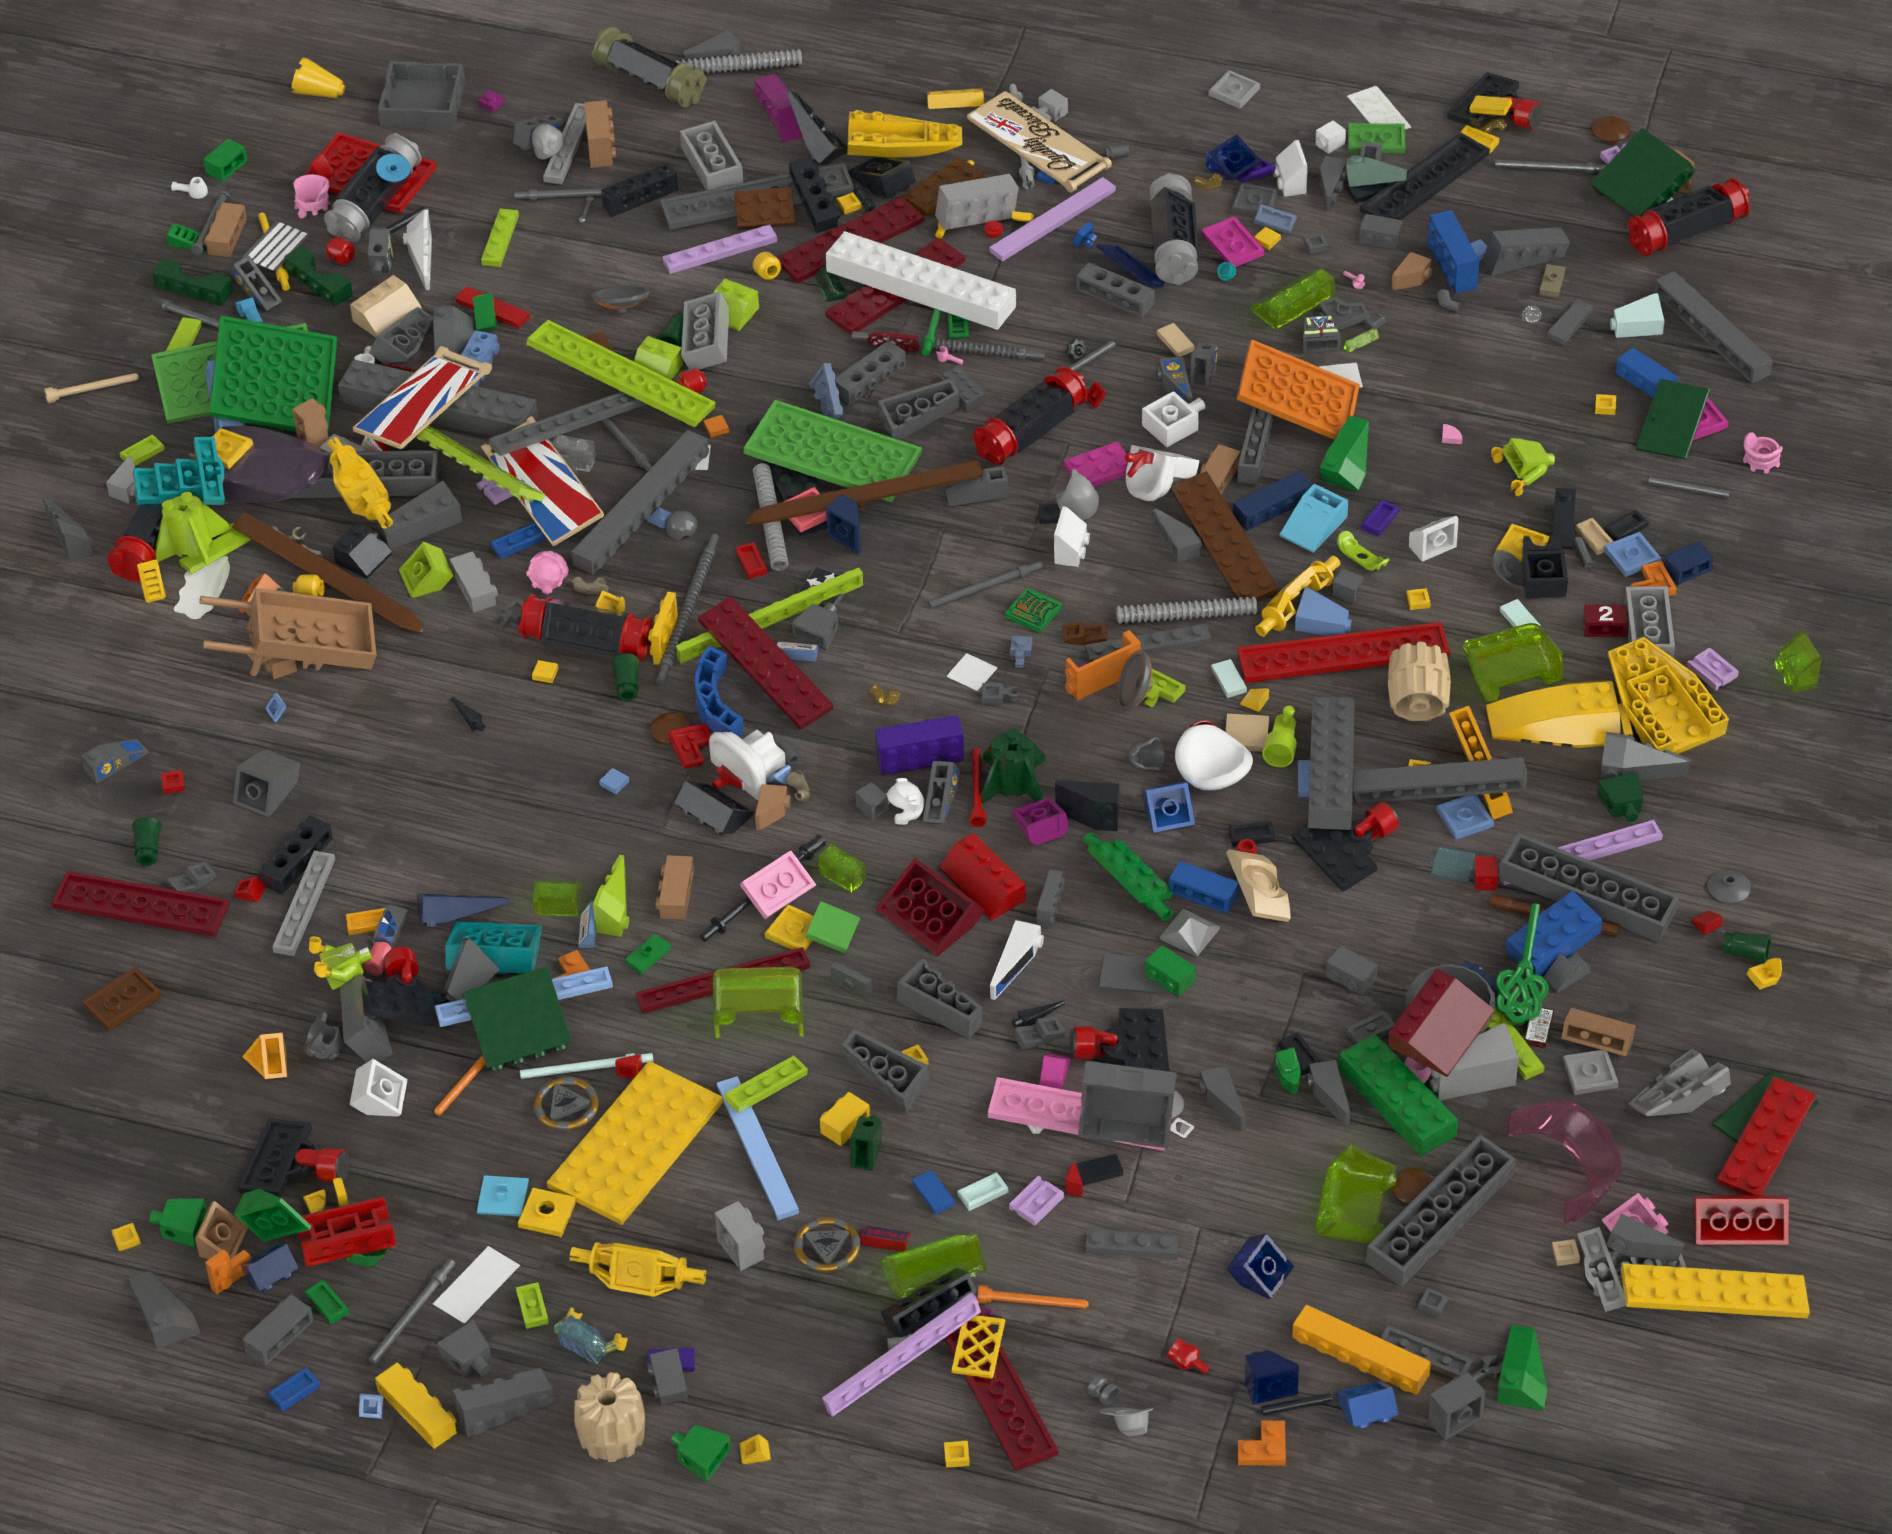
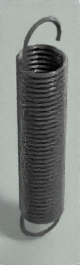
[1574,533,1593,572]

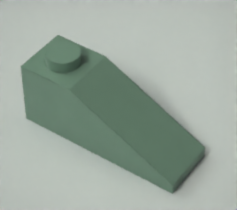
[1346,155,1407,187]

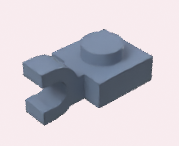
[1010,636,1033,668]

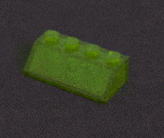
[1250,268,1335,330]

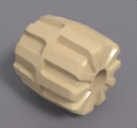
[1388,642,1451,722]
[574,1372,645,1462]

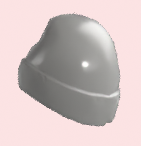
[532,124,564,159]

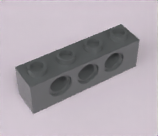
[1076,262,1155,318]
[835,341,906,405]

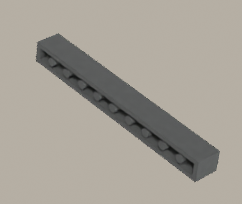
[571,430,709,575]

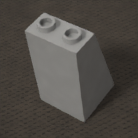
[1429,1023,1518,1100]

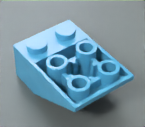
[1280,484,1348,553]

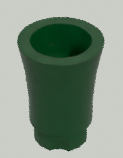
[656,313,684,348]
[611,654,640,702]
[132,817,162,866]
[1722,932,1771,963]

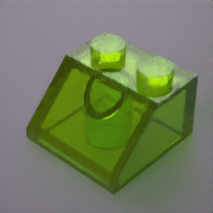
[1775,630,1821,693]
[533,879,582,916]

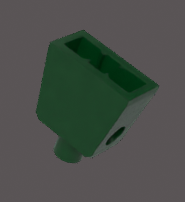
[1597,773,1643,822]
[851,1115,882,1171]

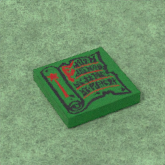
[1005,588,1062,633]

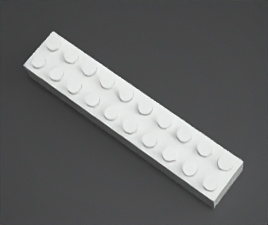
[826,231,1016,330]

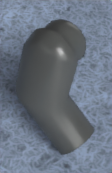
[1437,289,1460,312]

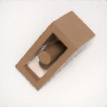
[1392,252,1432,290]
[755,784,791,830]

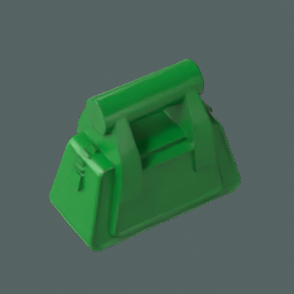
[1273,1047,1301,1095]

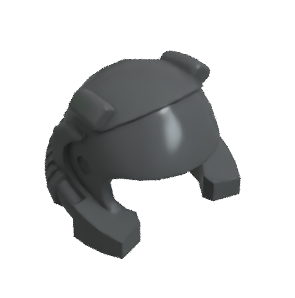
[303,1012,345,1060]

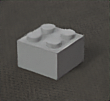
[715,1201,765,1271]

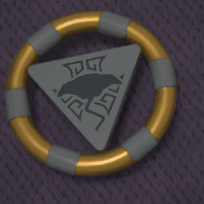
[533,1077,599,1131]
[794,1217,860,1273]

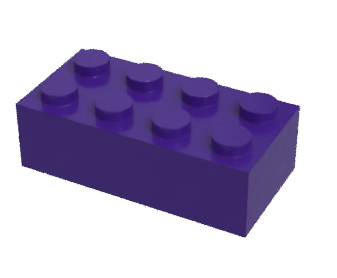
[875,715,964,775]

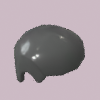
[666,510,698,540]

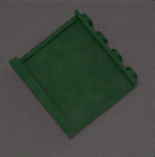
[1590,128,1695,217]
[461,966,572,1072]

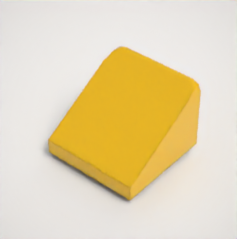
[1241,688,1269,712]
[739,1434,771,1464]

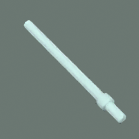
[520,1053,653,1079]

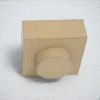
[1552,1239,1580,1266]

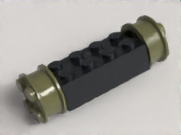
[592,27,706,108]

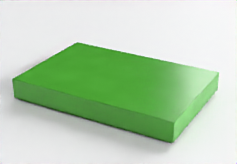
[1348,123,1405,154]

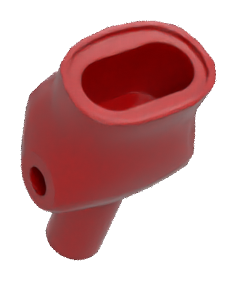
[1166,1338,1210,1374]

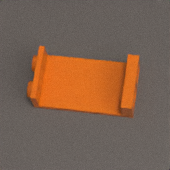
[1065,630,1141,701]

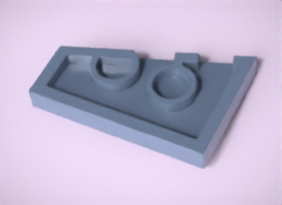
[809,363,843,420]

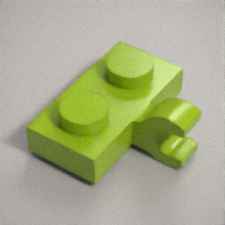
[1144,669,1186,708]

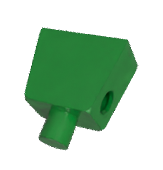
[150,1199,207,1247]
[671,1425,731,1482]

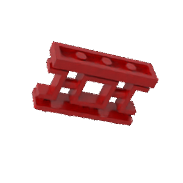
[298,1197,396,1267]

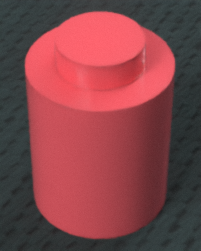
[362,942,392,976]

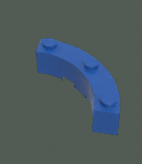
[695,646,743,737]

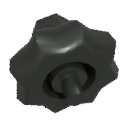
[1065,338,1087,361]

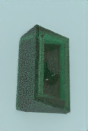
[815,267,849,302]

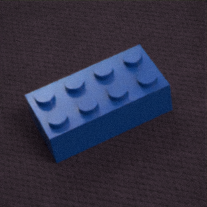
[1426,210,1479,293]
[1506,890,1602,977]

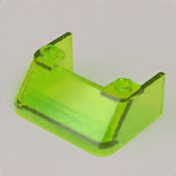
[713,967,804,1038]
[879,1233,988,1299]

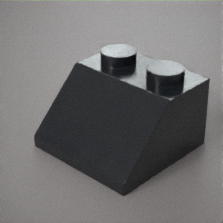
[333,522,392,579]

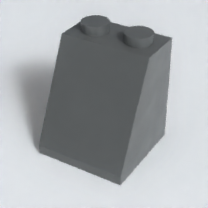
[233,749,300,817]

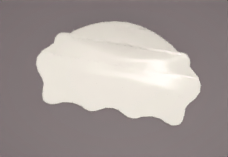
[174,556,230,619]

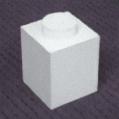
[1316,121,1346,154]

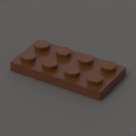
[903,157,985,216]

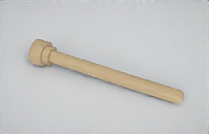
[44,373,139,404]

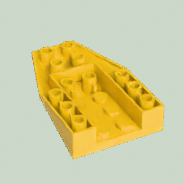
[1608,637,1729,754]

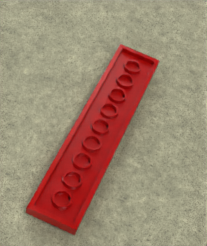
[1237,622,1450,683]

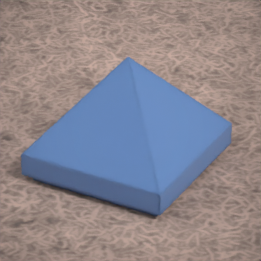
[265,693,287,722]
[766,765,791,785]
[359,1393,383,1419]

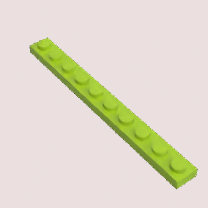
[676,568,863,664]

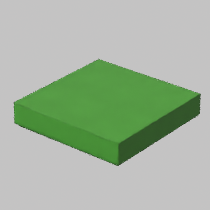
[805,901,860,954]

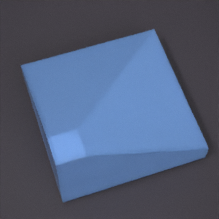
[647,507,672,529]

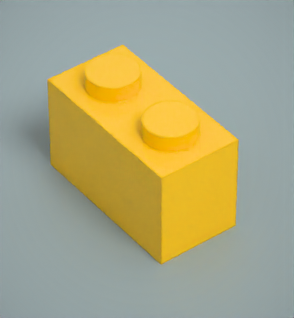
[820,1092,870,1146]

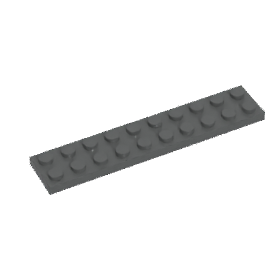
[660,163,854,230]

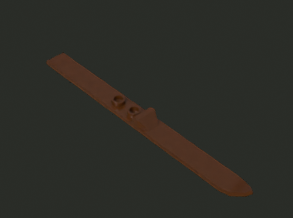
[745,460,983,526]
[232,512,423,633]

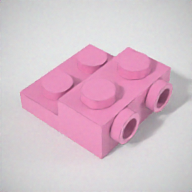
[1602,1193,1668,1234]

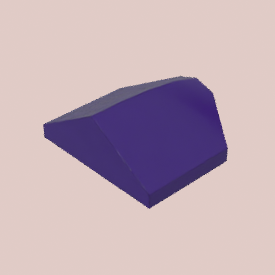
[1237,158,1276,182]

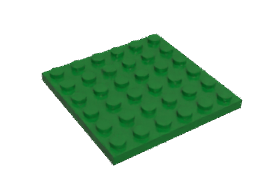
[209,316,337,432]

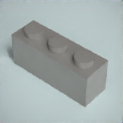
[450,551,498,613]

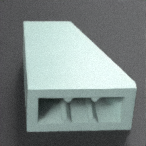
[1610,293,1664,338]

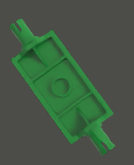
[1083,832,1173,921]

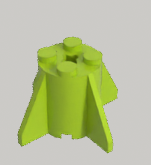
[155,492,230,566]

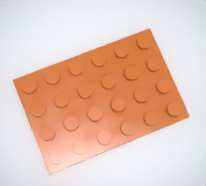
[1236,339,1360,440]

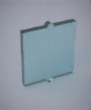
[1431,847,1475,882]

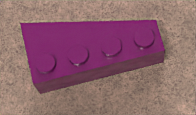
[753,74,803,143]

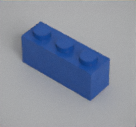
[1616,348,1678,398]
[1169,861,1239,914]

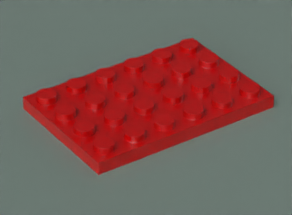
[303,132,437,214]

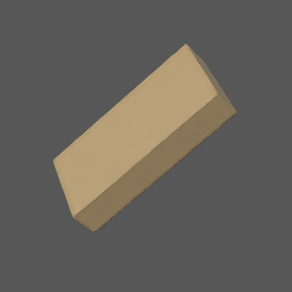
[1157,323,1194,357]
[1575,518,1614,555]

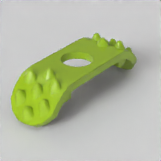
[1337,531,1390,571]

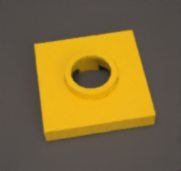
[518,1188,576,1237]

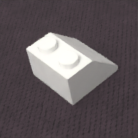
[1273,140,1307,197]
[1054,507,1090,567]
[1409,516,1458,561]
[350,1059,407,1116]

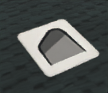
[1170,1118,1194,1138]

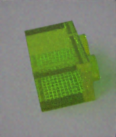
[818,843,866,893]

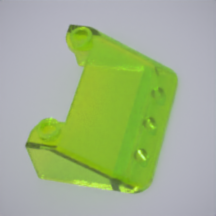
[1463,623,1563,702]

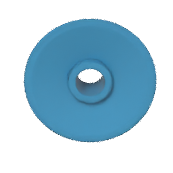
[376,154,411,182]

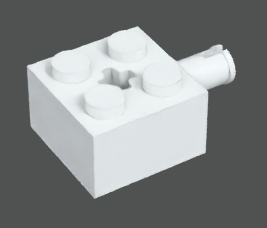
[1142,391,1205,447]

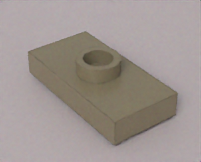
[1539,264,1566,298]

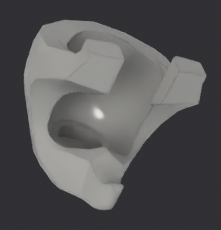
[1056,469,1099,521]

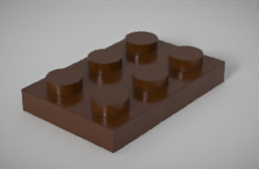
[734,187,795,229]
[82,966,162,1031]

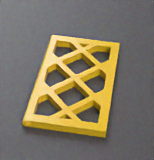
[952,1315,1005,1379]

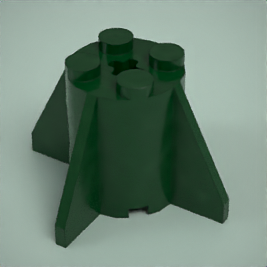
[981,728,1046,804]

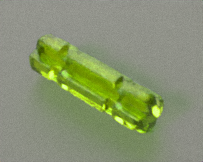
[1344,328,1379,352]

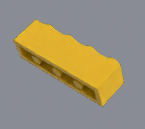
[375,1362,457,1449]

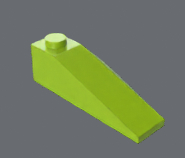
[593,855,629,937]

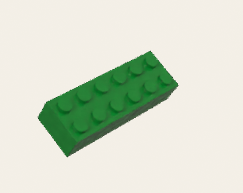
[1338,1033,1458,1157]

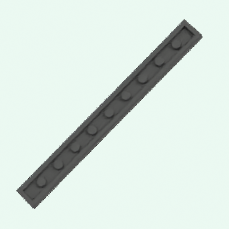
[488,392,646,456]

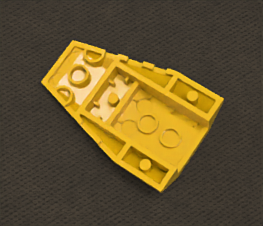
[1486,680,1621,748]

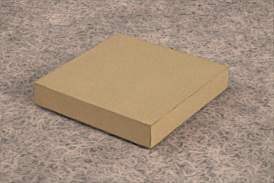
[1226,713,1269,752]

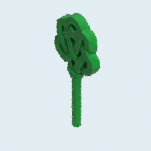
[1495,903,1549,1026]

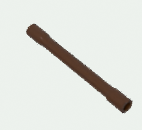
[1489,894,1620,937]

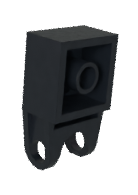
[1521,535,1568,598]

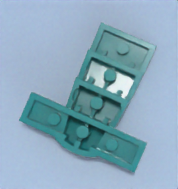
[132,437,225,505]

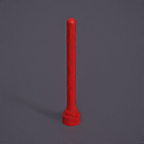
[969,747,987,827]

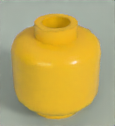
[753,252,781,280]
[293,575,324,596]

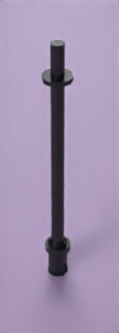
[700,834,826,942]

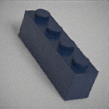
[1233,470,1313,531]

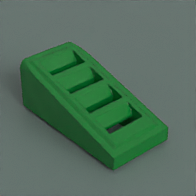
[167,223,207,252]
[947,313,969,339]

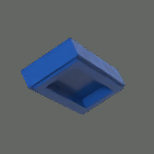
[912,1170,955,1215]
[268,1367,321,1412]

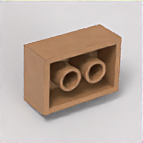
[584,100,616,168]

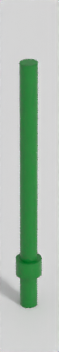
[922,308,941,356]

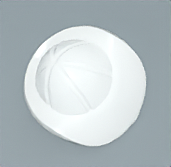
[1175,725,1253,790]

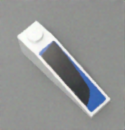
[990,920,1044,1000]

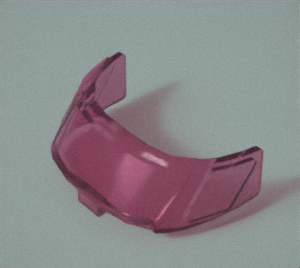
[1507,1100,1622,1225]

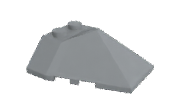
[1628,1049,1731,1117]

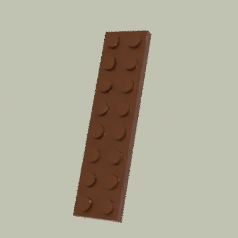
[1171,471,1278,602]

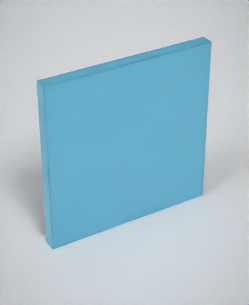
[477,1175,529,1216]

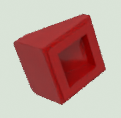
[310,153,333,179]
[233,877,265,902]
[1691,910,1723,936]
[615,1054,643,1079]
[1066,1163,1083,1197]

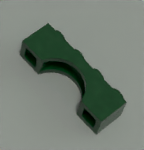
[284,245,353,307]
[152,258,233,306]

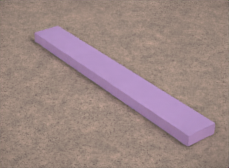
[989,177,1116,262]
[1497,820,1663,885]
[822,1293,981,1417]

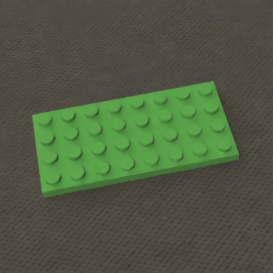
[151,323,308,424]
[743,400,922,502]

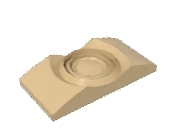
[1226,849,1290,922]

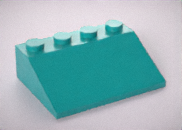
[445,921,542,975]

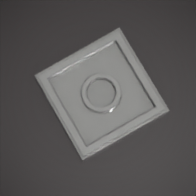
[1209,70,1260,109]
[1563,1050,1619,1095]

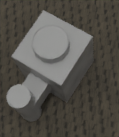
[1031,89,1068,122]

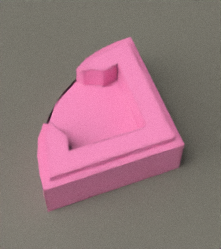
[1442,424,1462,444]

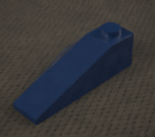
[417,894,509,927]

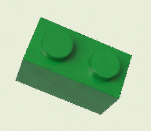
[203,139,247,182]
[1145,945,1196,997]

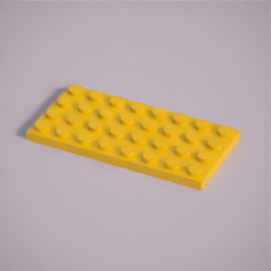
[547,1061,723,1225]

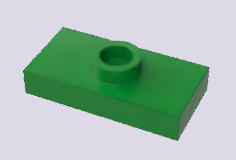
[625,934,671,975]

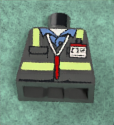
[368,228,394,277]
[1303,311,1341,353]

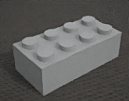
[680,121,743,190]
[935,174,1019,230]
[681,292,729,370]
[1624,586,1675,658]

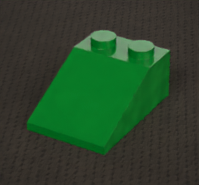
[234,1189,311,1242]

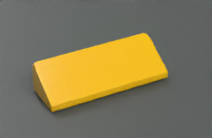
[927,88,984,109]

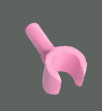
[1343,271,1365,290]
[936,346,963,365]

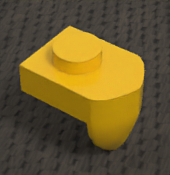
[595,590,625,612]
[1746,958,1782,990]

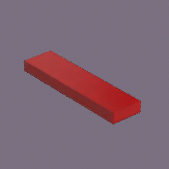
[455,286,530,329]

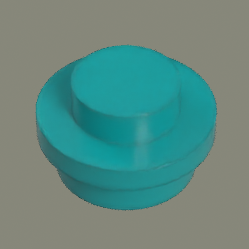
[1217,262,1236,281]

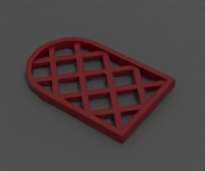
[867,332,919,352]

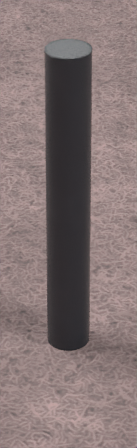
[385,207,426,234]
[1261,1393,1332,1416]

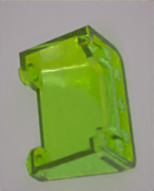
[1314,1144,1397,1244]

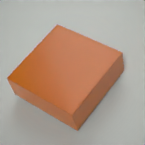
[703,415,729,438]

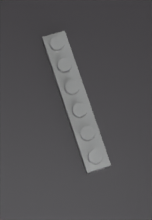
[543,103,587,184]
[272,851,335,956]

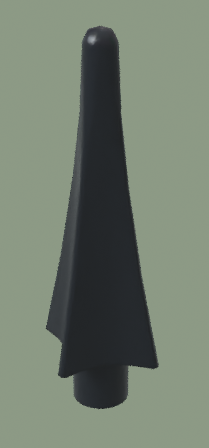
[451,697,486,732]
[1012,1000,1065,1028]

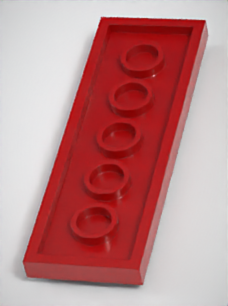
[1717,1077,1816,1195]

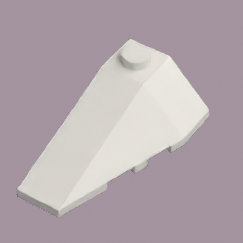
[403,210,432,290]

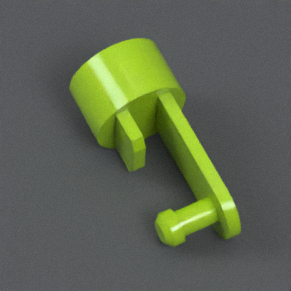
[1262,706,1297,767]

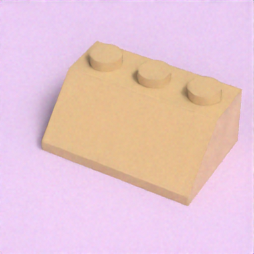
[350,275,422,337]

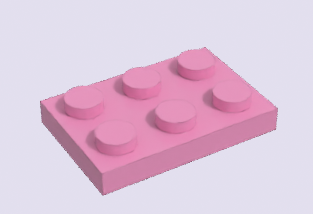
[740,851,816,919]

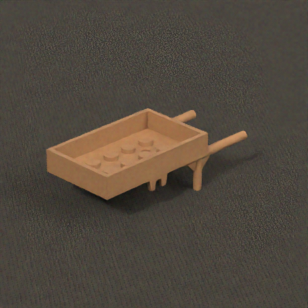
[199,588,377,676]

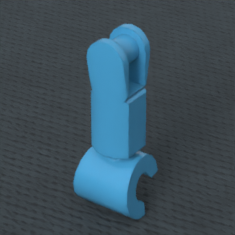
[236,297,263,322]

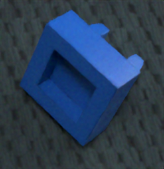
[1072,222,1097,248]

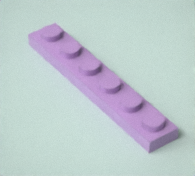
[663,225,777,274]

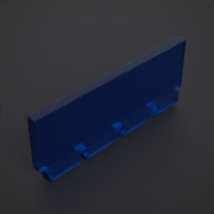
[1096,243,1165,287]

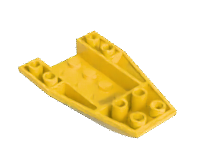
[847,110,962,158]

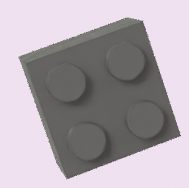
[1428,1372,1485,1440]

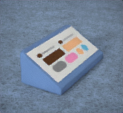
[777,642,819,662]
[578,901,596,948]

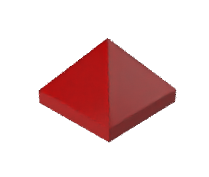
[1087,381,1107,409]

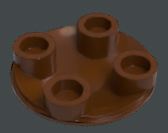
[1592,116,1630,145]
[651,712,692,744]
[1392,1168,1435,1204]

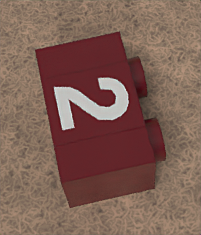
[1583,605,1628,637]

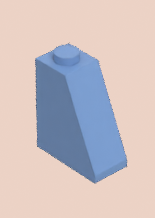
[1295,587,1352,636]

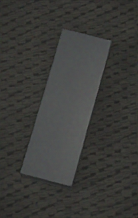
[1547,299,1595,345]

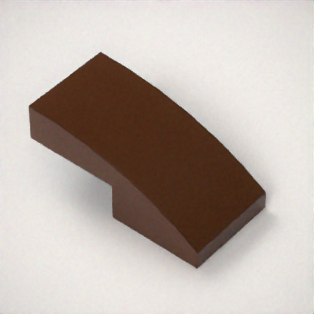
[1063,621,1107,645]

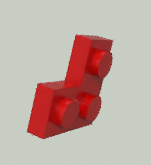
[667,723,712,769]

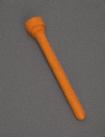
[434,1056,485,1116]
[977,1285,1089,1309]

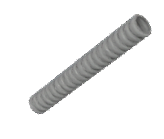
[676,49,802,74]
[753,463,789,571]
[1116,596,1257,624]

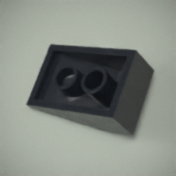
[848,157,916,198]
[1055,780,1119,831]

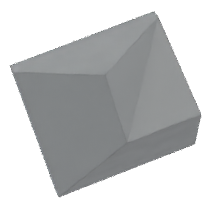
[1160,909,1220,957]

